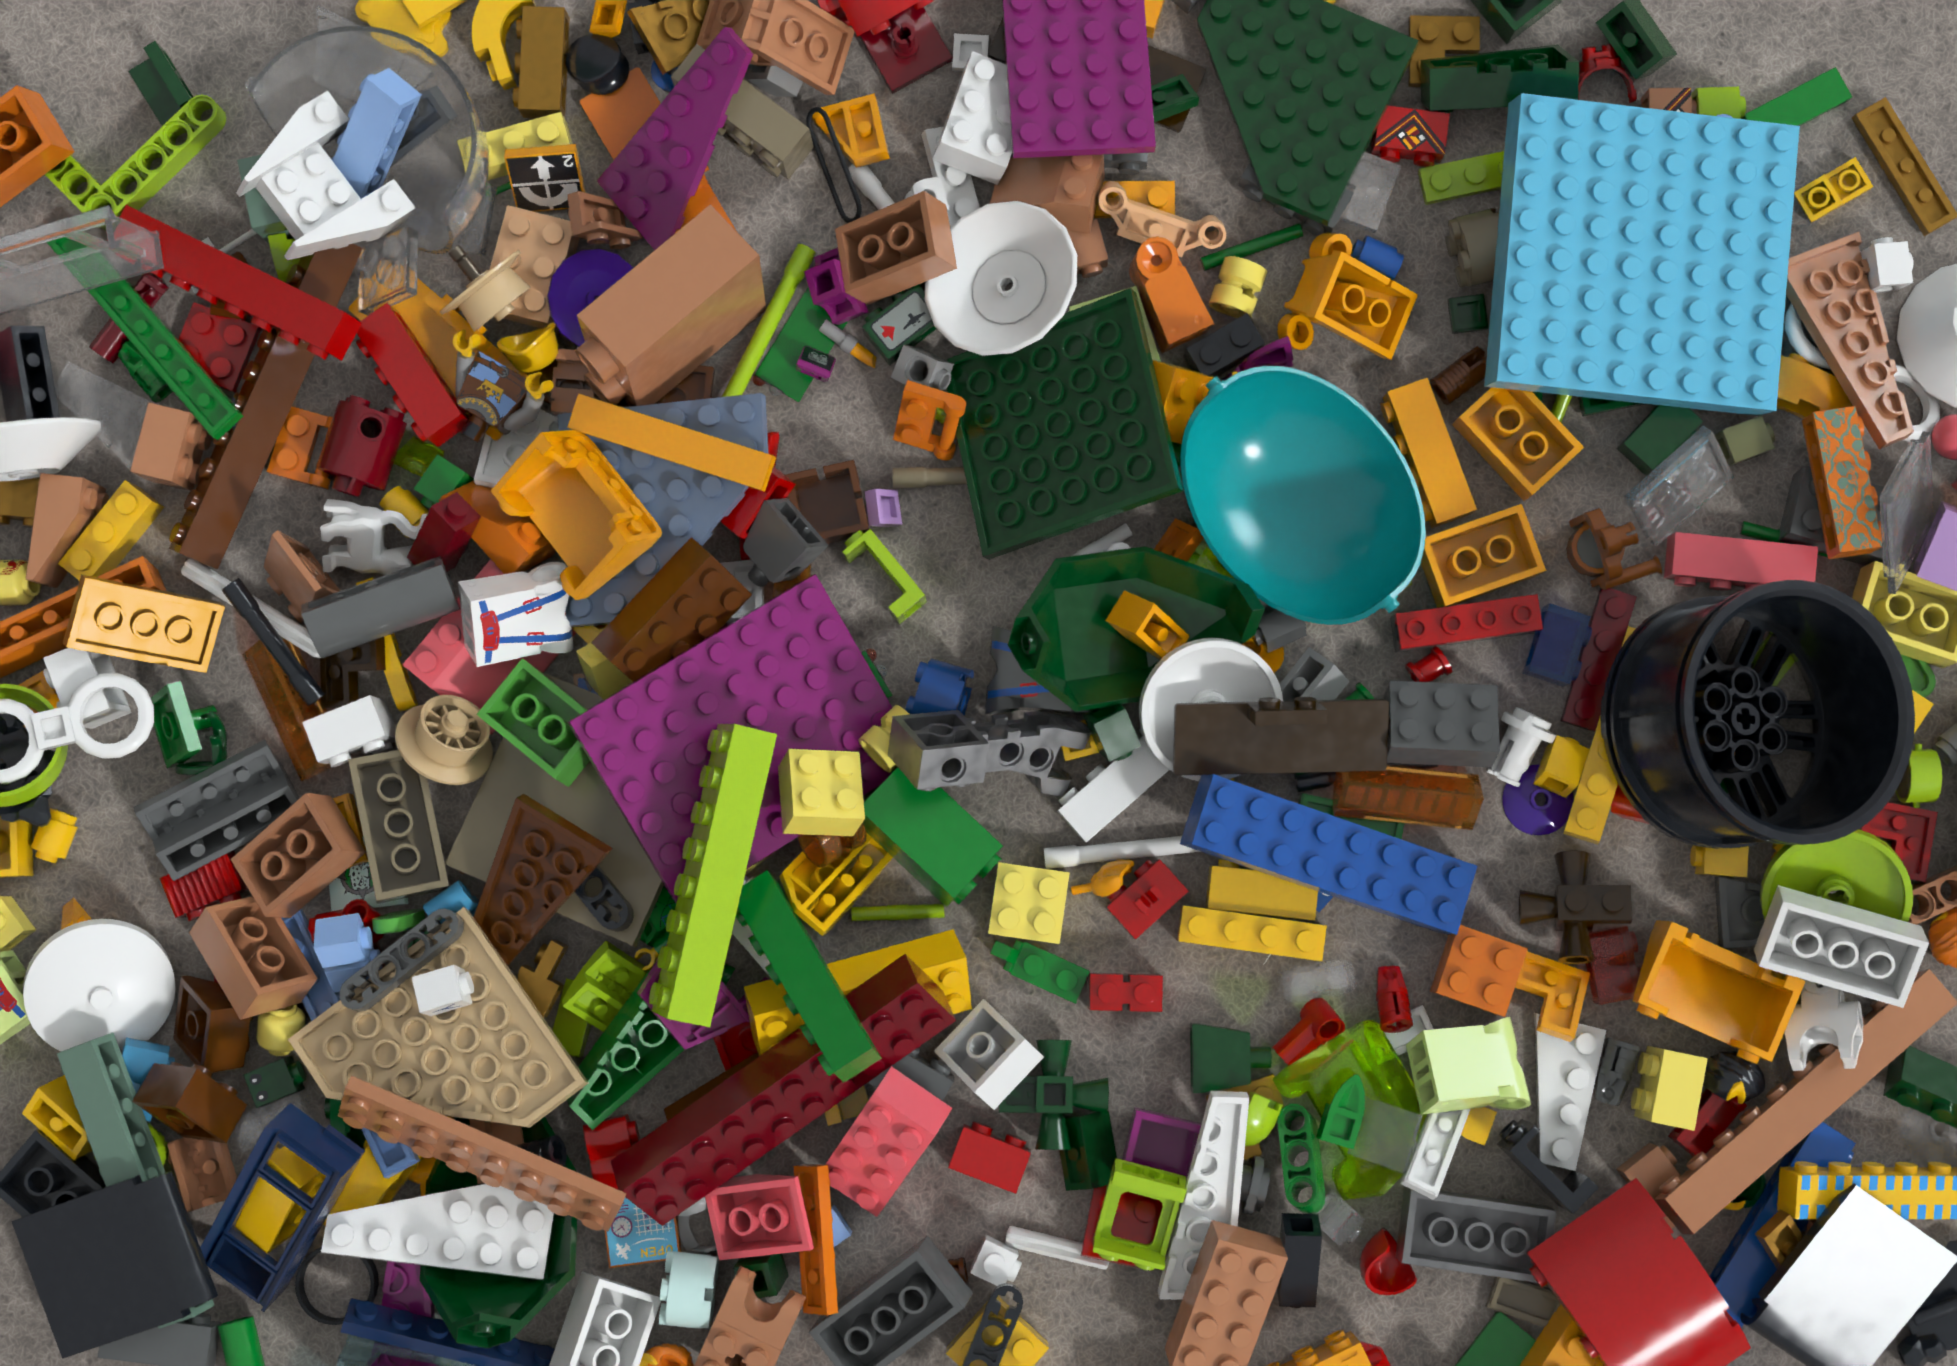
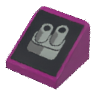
[795,346,836,382]

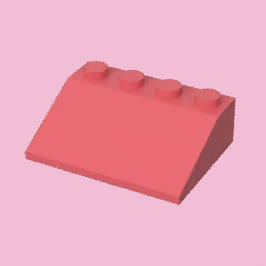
[402,559,576,735]

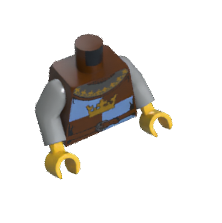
[453,329,554,444]

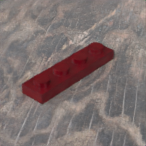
[1560,587,1637,732]

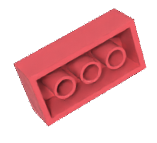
[825,1066,952,1217]

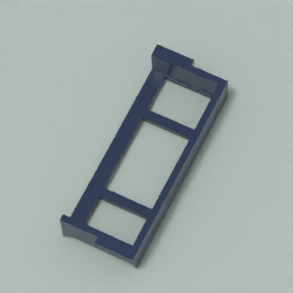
[200,1103,365,1312]

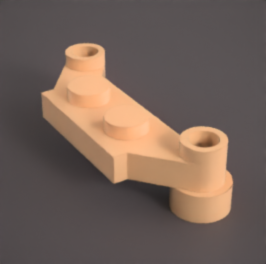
[1098,181,1226,257]

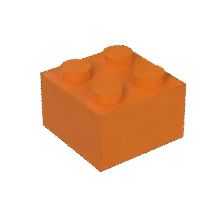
[1430,925,1528,1017]

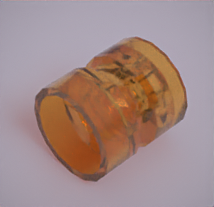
[798,823,866,868]

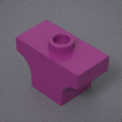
[804,247,868,325]

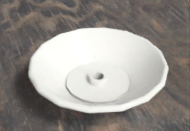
[925,201,1078,356]
[1897,264,1957,408]
[0,417,101,481]

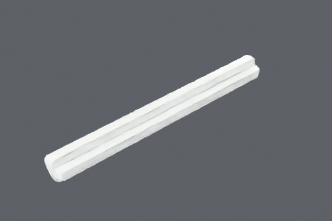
[181,558,321,658]

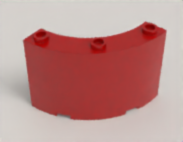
[1527,1178,1751,1366]

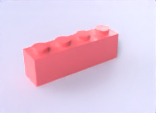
[1664,532,1818,590]

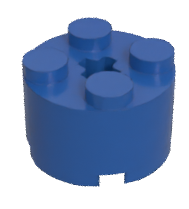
[905,659,974,716]

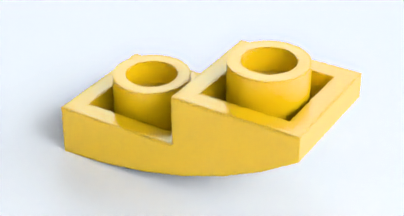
[1794,157,1874,223]

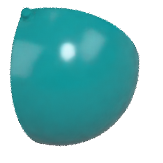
[1180,366,1426,625]

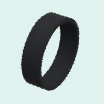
[295,1247,379,1325]

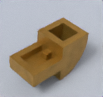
[517,940,569,1018]

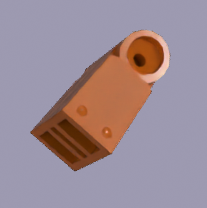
[1129,236,1214,353]

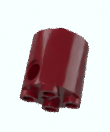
[316,395,407,498]

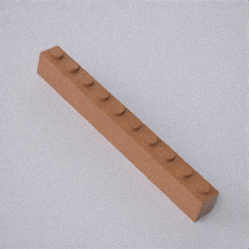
[1654,969,1957,1235]

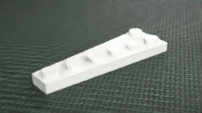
[1158,1091,1249,1300]

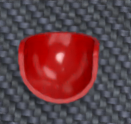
[1359,1227,1417,1295]

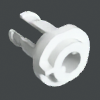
[1486,707,1556,787]

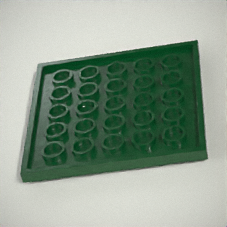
[946,288,1183,560]

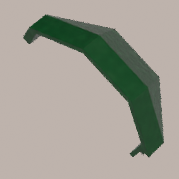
[1008,546,1265,712]
[420,1117,577,1349]

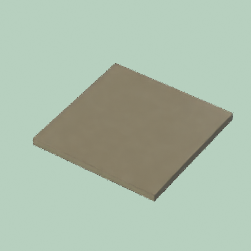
[445,672,664,947]

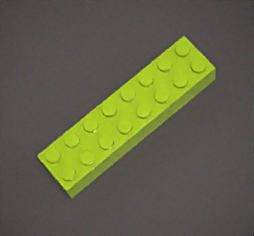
[649,724,777,1027]

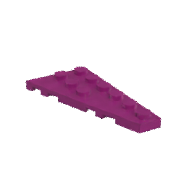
[597,27,753,250]

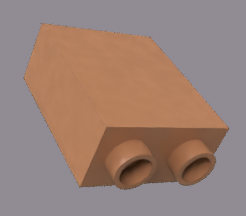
[575,204,766,407]

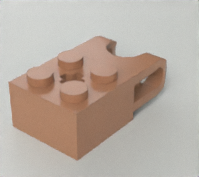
[694,1266,806,1366]

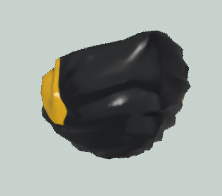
[1703,1051,1765,1104]

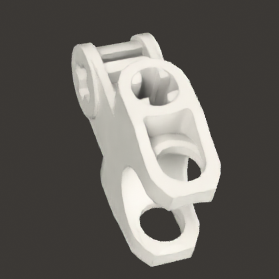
[1784,979,1863,1071]

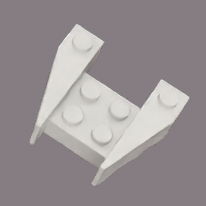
[236,91,415,260]

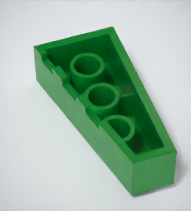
[567,971,685,1130]

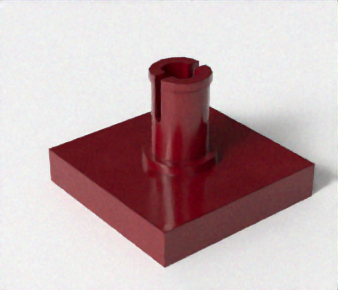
[859,6,953,94]

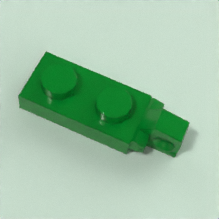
[990,940,1090,1004]

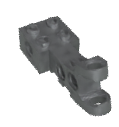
[888,710,1091,796]

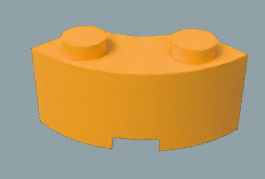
[1777,353,1853,419]

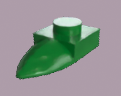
[1316,1074,1365,1150]

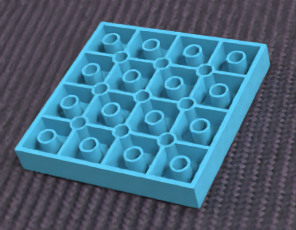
[1484,93,1800,416]

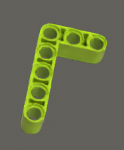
[45,94,226,232]

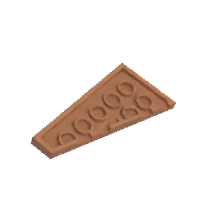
[1786,232,1914,450]

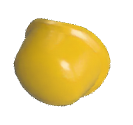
[497,322,558,373]

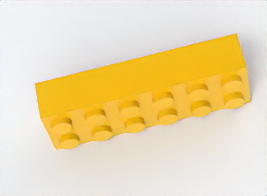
[744,929,972,1056]

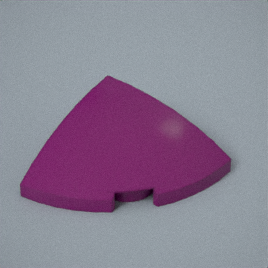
[1233,336,1294,372]

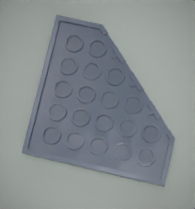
[558,393,768,627]

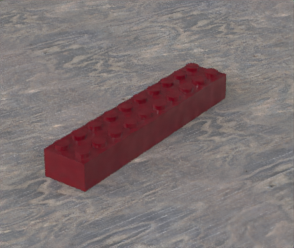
[611,954,956,1226]

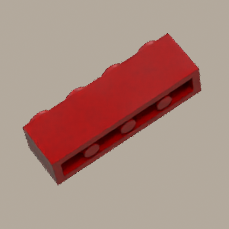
[355,303,469,447]

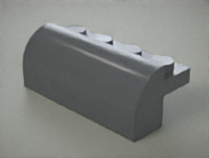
[301,556,461,658]
[134,740,300,881]

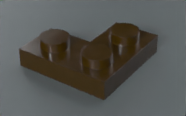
[320,637,386,709]

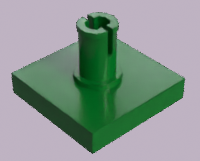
[151,681,217,769]

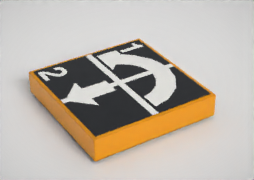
[504,144,586,212]

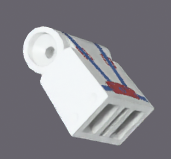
[458,562,574,667]

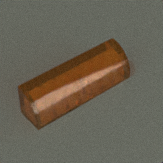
[242,636,333,782]
[1333,765,1484,830]

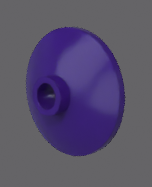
[1502,764,1574,835]

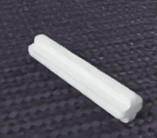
[1005,1226,1109,1269]

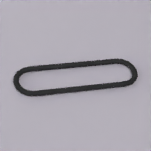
[806,107,862,223]

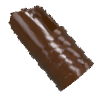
[1429,346,1487,405]

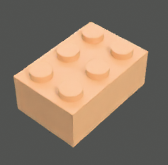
[489,205,580,331]

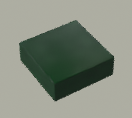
[1447,294,1489,334]

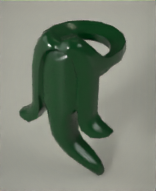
[175,711,227,775]

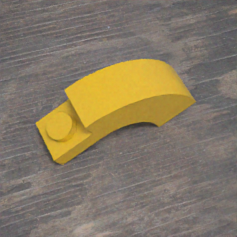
[472,0,536,90]

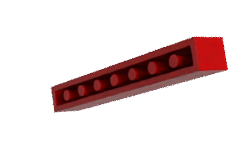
[106,205,362,361]

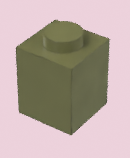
[1713,415,1775,468]

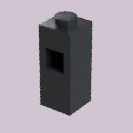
[1277,1213,1322,1308]

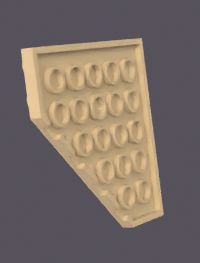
[288,907,589,1128]

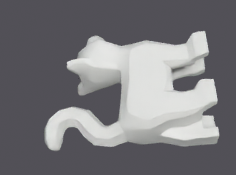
[320,499,427,575]

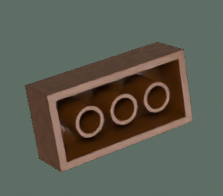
[591,537,752,682]

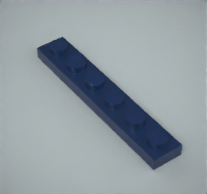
[341,1298,555,1366]

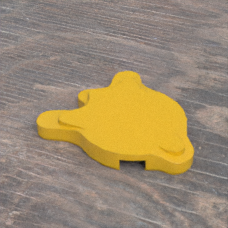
[355,0,452,57]

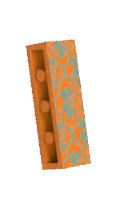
[1802,406,1885,559]

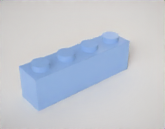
[331,68,422,199]

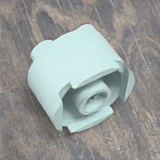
[659,1251,719,1329]

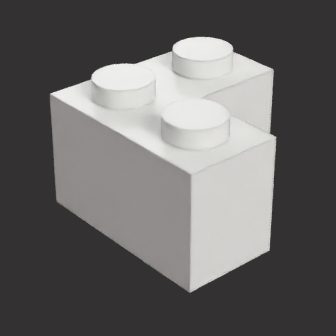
[302,695,396,767]

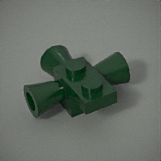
[999,1040,1109,1150]

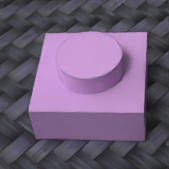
[865,489,902,527]

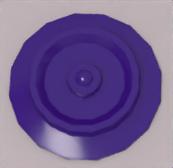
[547,249,634,347]

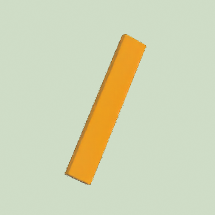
[567,393,776,492]

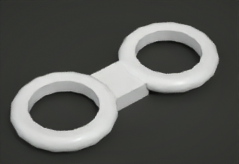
[1785,303,1940,442]
[0,673,154,784]

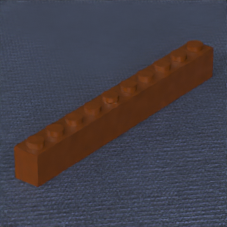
[169,243,363,570]

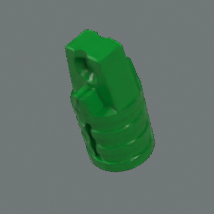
[118,341,173,402]

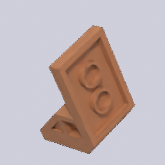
[696,0,855,95]

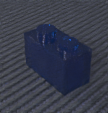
[1522,603,1592,687]

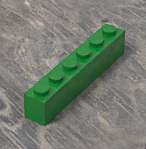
[736,870,882,1083]

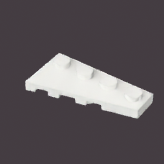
[1534,1013,1606,1171]

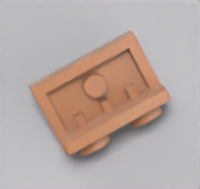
[567,191,643,249]
[167,1137,237,1212]

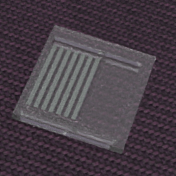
[1880,431,1934,594]

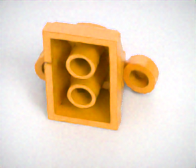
[1277,233,1418,360]

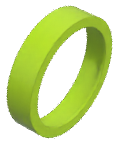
[0,684,68,807]

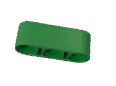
[1277,1104,1325,1214]

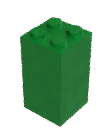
[860,767,1003,908]

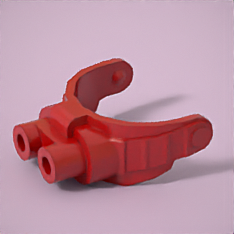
[1578,44,1637,103]

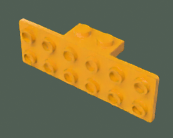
[348,258,528,441]

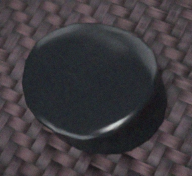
[565,34,630,95]

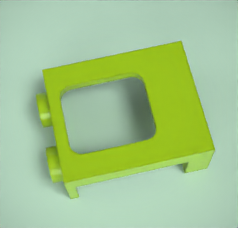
[842,529,927,625]
[1093,1158,1187,1271]

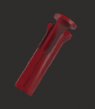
[89,270,169,364]

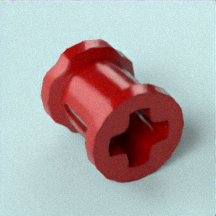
[1405,646,1453,682]

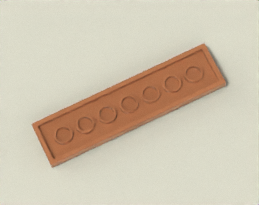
[338,1076,627,1232]

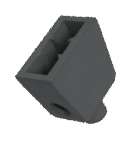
[743,498,828,587]

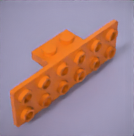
[580,67,736,233]

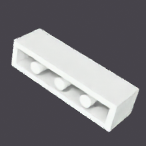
[1057,729,1170,843]

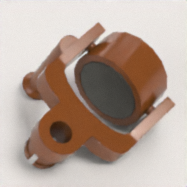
[1566,508,1662,590]

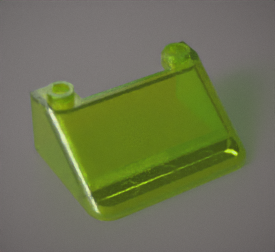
[1272,1020,1427,1200]

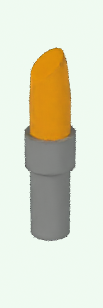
[819,319,877,368]

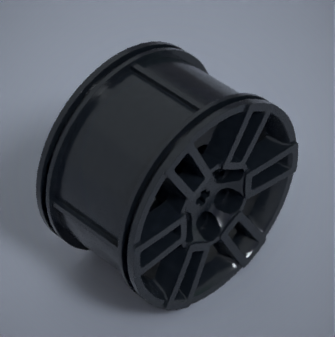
[1600,580,1915,849]

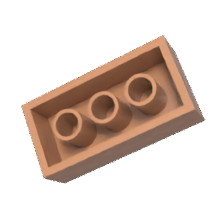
[1165,1220,1288,1366]

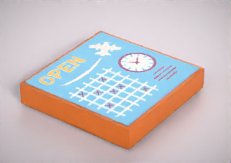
[605,1197,681,1268]

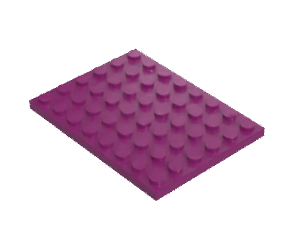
[567,574,898,904]

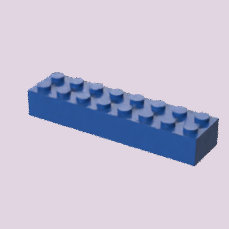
[1180,774,1477,935]

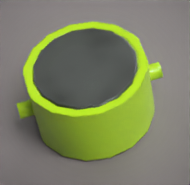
[1895,743,1942,808]

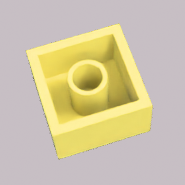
[778,749,865,836]
[988,862,1070,944]
[1631,1046,1708,1131]

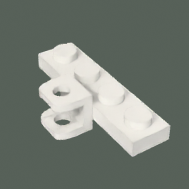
[904,127,980,228]

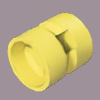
[1208,256,1267,318]
[858,705,910,773]

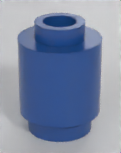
[1351,235,1404,280]

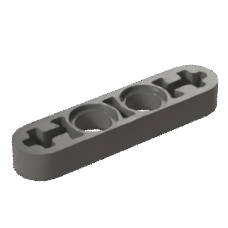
[340,908,464,1012]

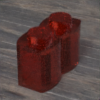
[1585,925,1641,1005]

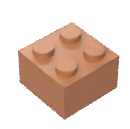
[130,402,212,491]

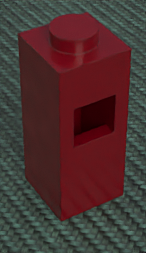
[407,492,481,572]

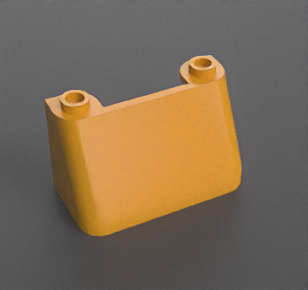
[491,430,662,600]
[1632,920,1806,1064]

